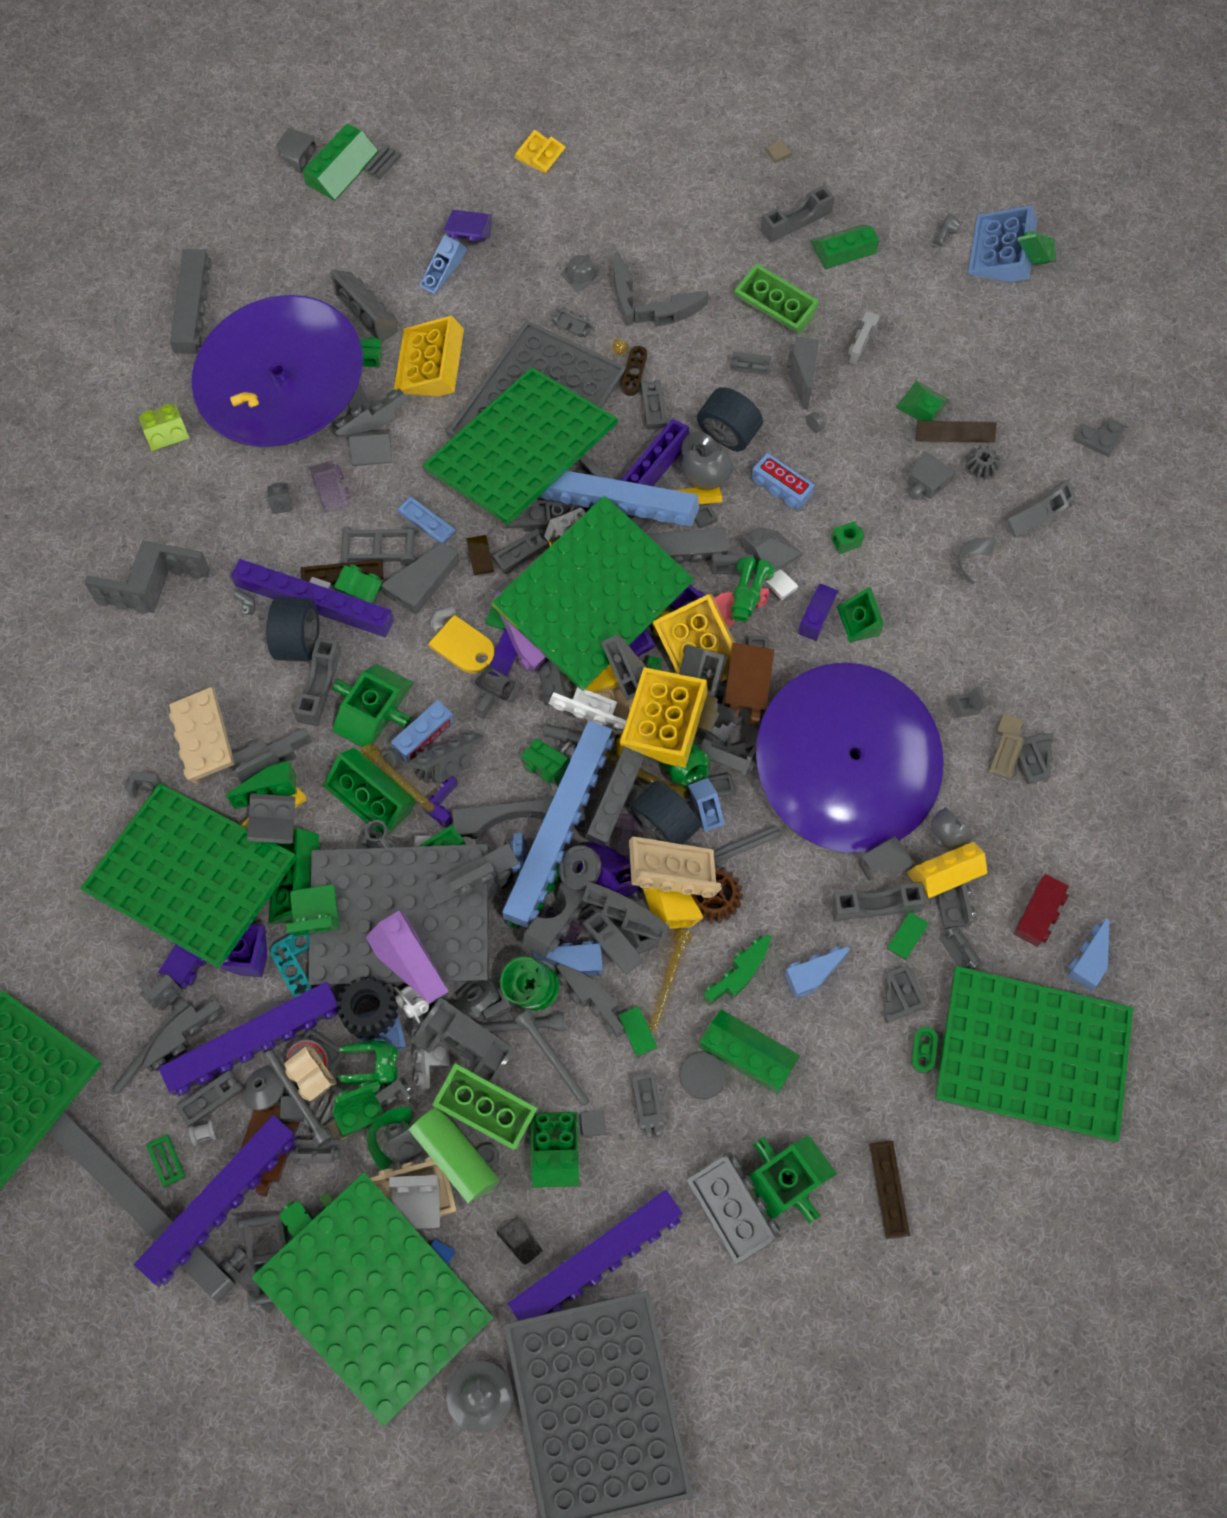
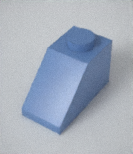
[688,778,725,832]

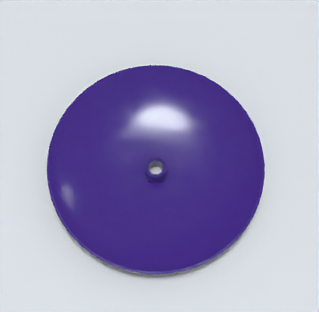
[192,295,363,447]
[756,663,944,853]

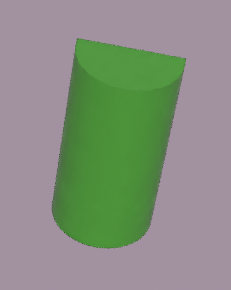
[734,263,819,334]
[432,1063,538,1150]
[408,1108,500,1203]

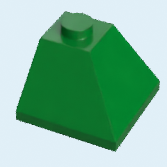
[896,380,949,421]

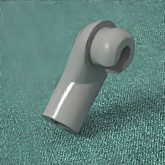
[430,606,456,632]

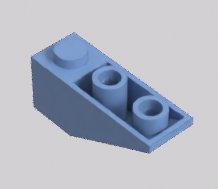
[419,235,467,294]
[1068,918,1109,991]
[533,941,603,976]
[784,946,850,999]

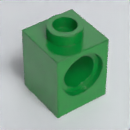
[831,521,864,555]

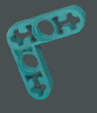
[270,934,312,998]

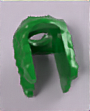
[659,741,711,790]
[339,1040,399,1086]

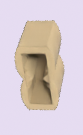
[284,1046,337,1102]

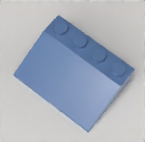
[968,206,1038,282]

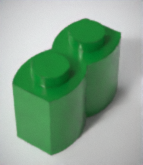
[334,564,383,604]

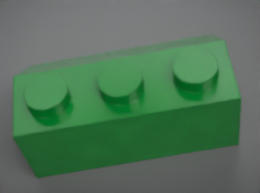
[810,224,879,269]

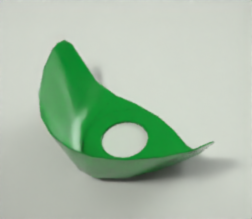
[367,1107,412,1170]

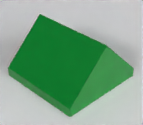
[837,587,884,642]

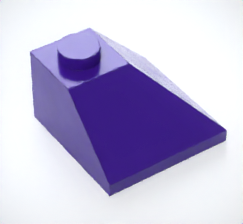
[212,925,267,977]

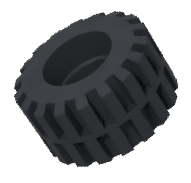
[337,976,398,1040]

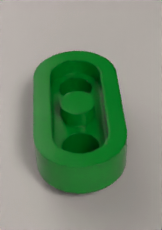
[911,1027,938,1074]

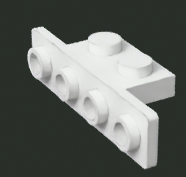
[549,687,627,734]

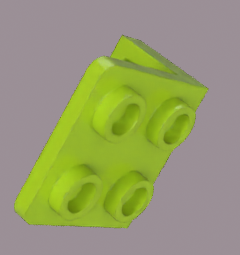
[139,404,189,451]

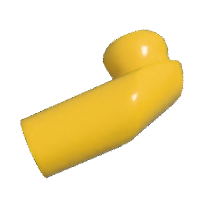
[230,392,259,408]

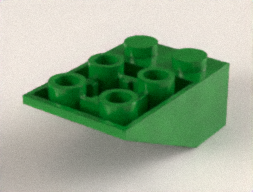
[531,1112,579,1188]

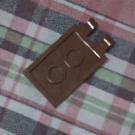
[723,643,774,725]
[239,1105,300,1197]

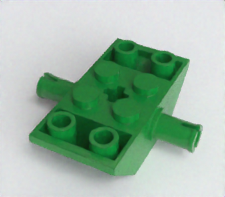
[332,664,413,751]
[749,1135,837,1224]

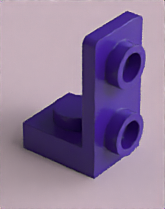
[425,776,458,828]

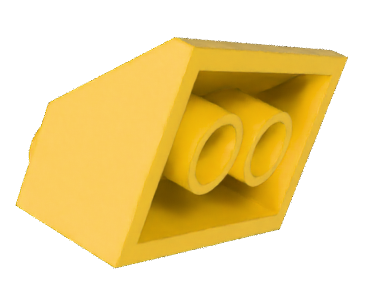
[907,842,987,898]

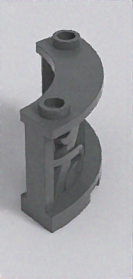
[700,695,771,776]

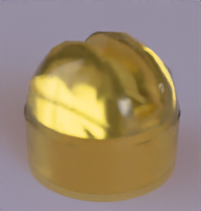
[612,338,629,355]

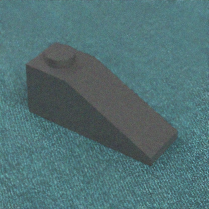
[601,634,647,701]

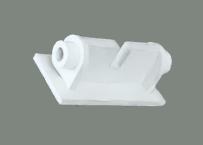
[394,986,429,1023]

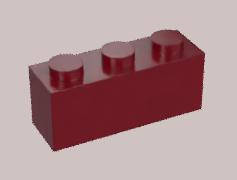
[1013,874,1069,947]

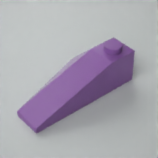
[494,591,549,673]
[366,911,449,1004]

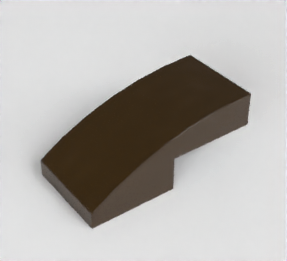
[466,535,494,576]

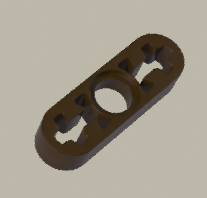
[622,346,647,396]

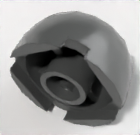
[931,807,974,850]

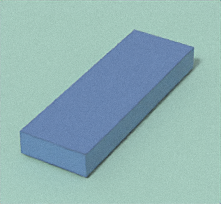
[397,496,456,544]

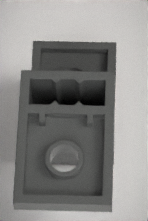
[84,540,210,614]

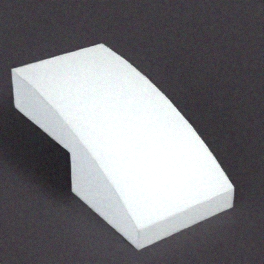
[763,569,798,601]

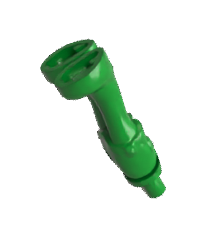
[731,557,775,622]

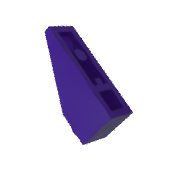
[798,583,839,641]

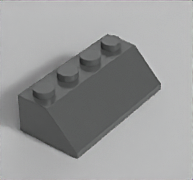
[330,269,398,342]

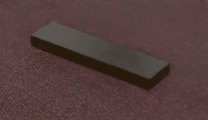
[916,420,997,442]
[301,559,384,585]
[869,1141,910,1240]

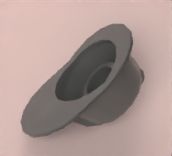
[560,254,598,292]

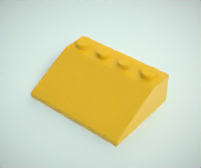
[394,315,464,397]
[653,594,735,682]
[620,667,708,768]

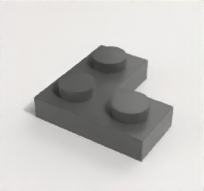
[1073,417,1126,457]

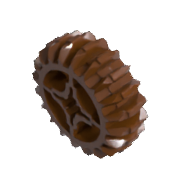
[691,864,743,924]

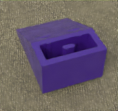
[443,209,492,241]
[570,843,640,897]

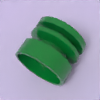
[500,956,560,1012]

